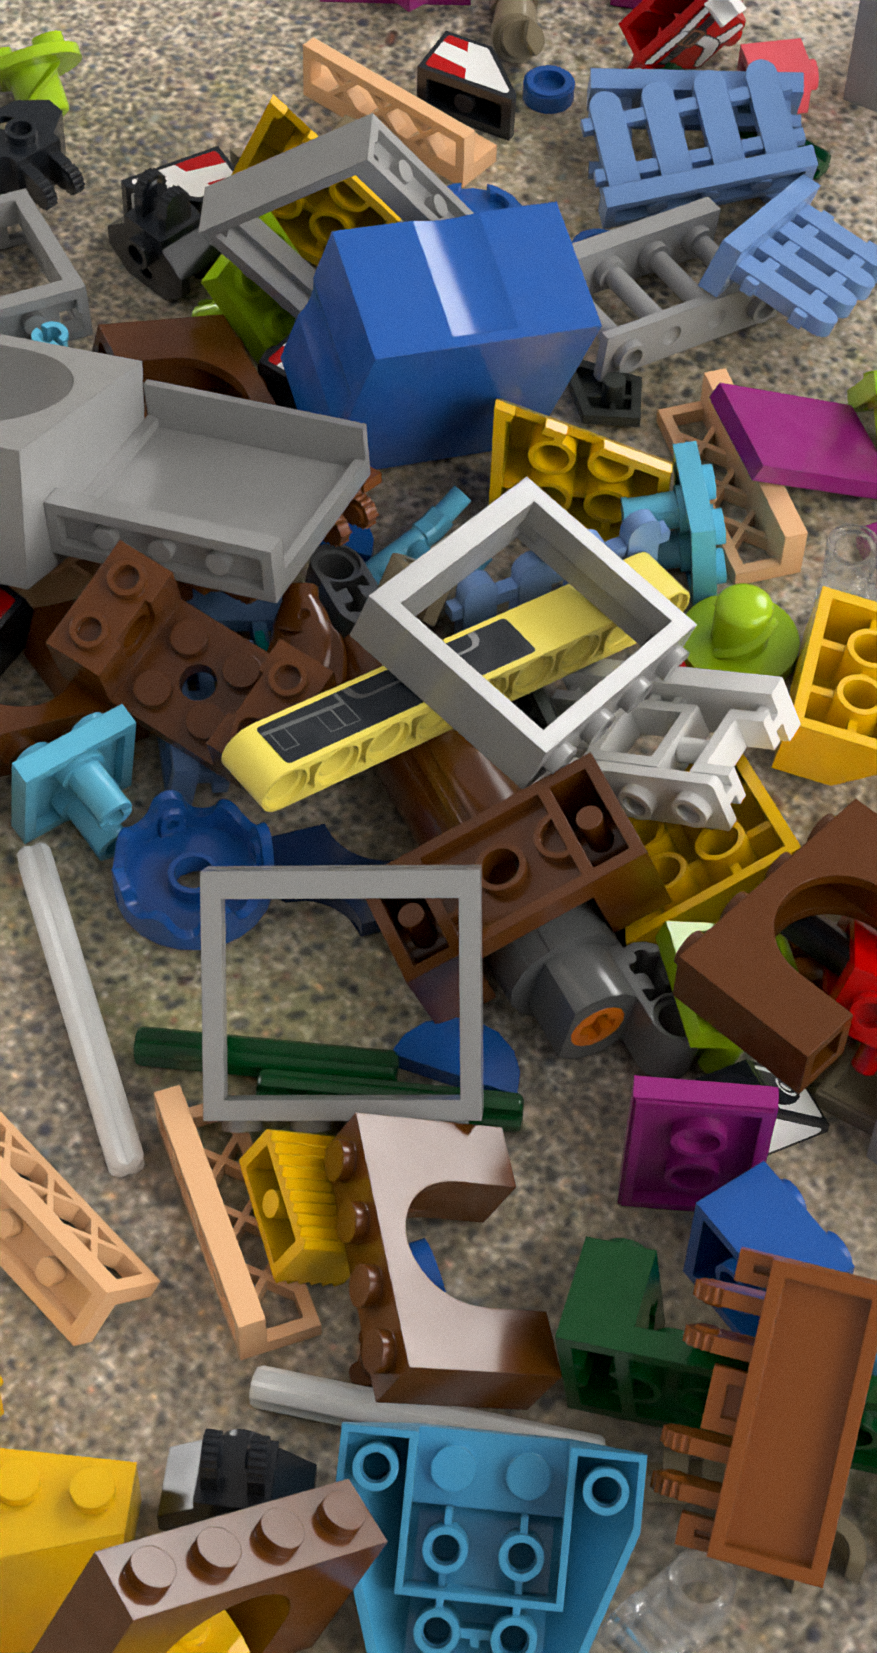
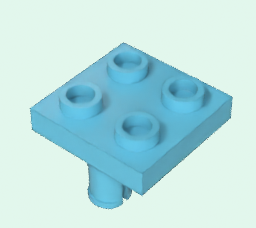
[620,441,727,607]
[11,704,136,861]

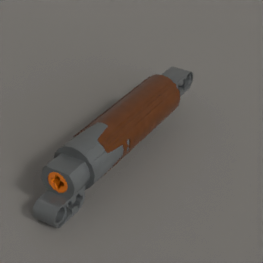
[304,543,699,1079]

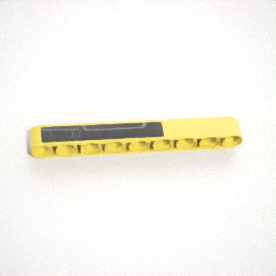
[221,552,690,812]

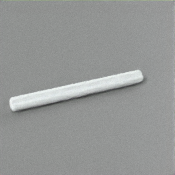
[17,842,145,1178]

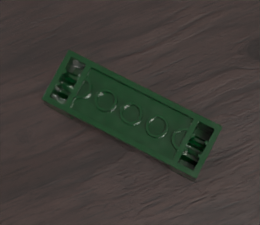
[555,1236,877,1474]

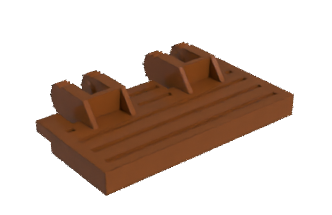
[649,1247,877,1588]

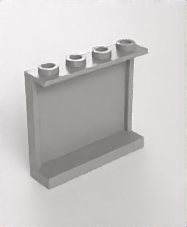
[43,379,371,603]

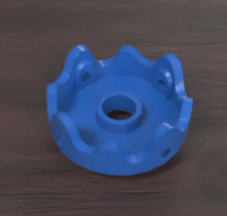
[111,790,274,950]

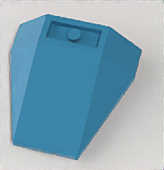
[336,1422,647,1653]

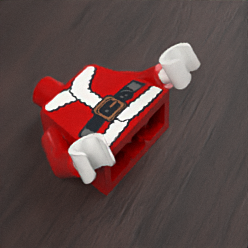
[618,0,746,69]

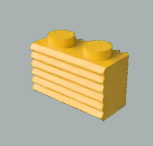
[239,1129,350,1287]

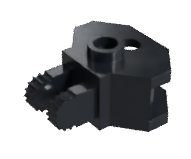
[0,100,85,211]
[108,168,222,300]
[157,1428,317,1531]

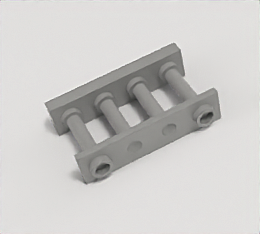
[572,197,777,382]

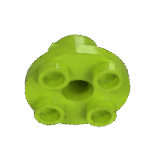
[0,30,82,117]
[683,583,800,680]

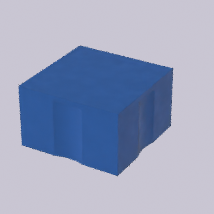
[280,202,602,470]

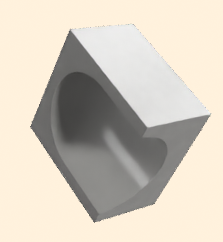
[0,334,144,590]

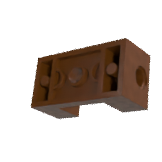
[45,540,337,794]
[366,752,672,1024]

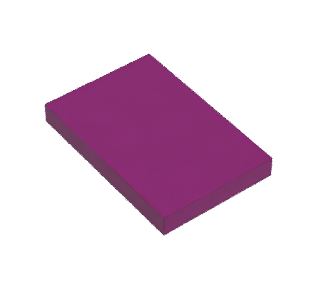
[709,382,877,499]
[617,1075,779,1212]

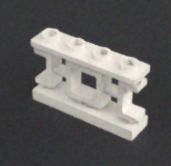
[531,659,801,831]

